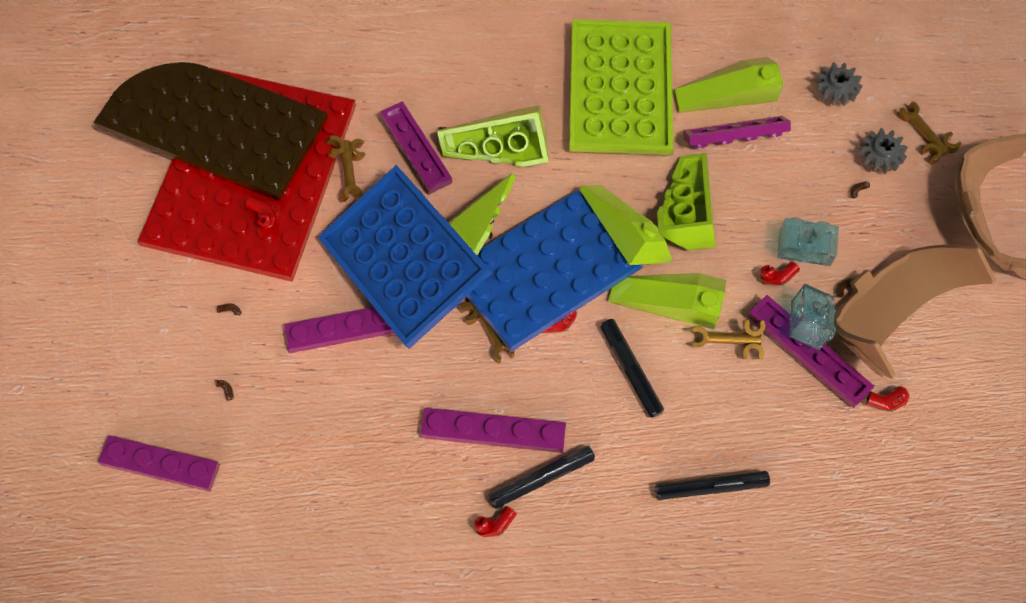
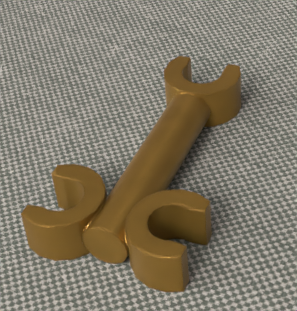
[898,101,962,165]
[326,136,366,202]
[460,302,514,364]
[692,319,766,359]

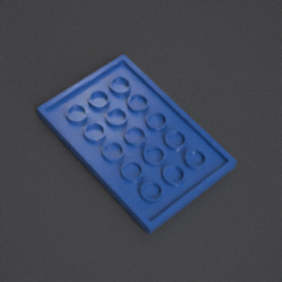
[318,165,493,349]
[467,190,643,352]

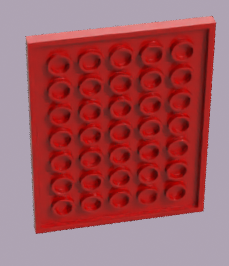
[138,68,356,282]

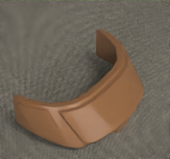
[955,134,1026,279]
[831,244,996,379]

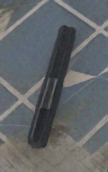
[601,319,664,418]
[488,446,595,509]
[655,471,770,500]

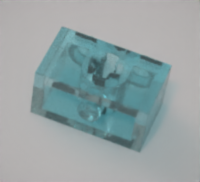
[777,218,839,266]
[789,283,836,350]

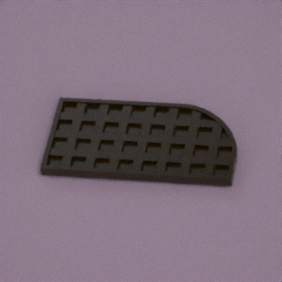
[93,62,328,201]

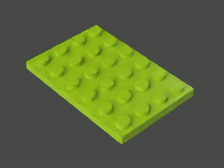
[569,19,673,155]

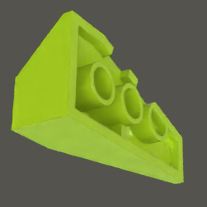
[674,57,783,113]
[437,105,549,167]
[657,153,716,250]
[448,173,517,255]
[579,185,672,265]
[608,273,726,330]

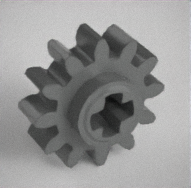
[816,62,862,106]
[859,128,908,174]

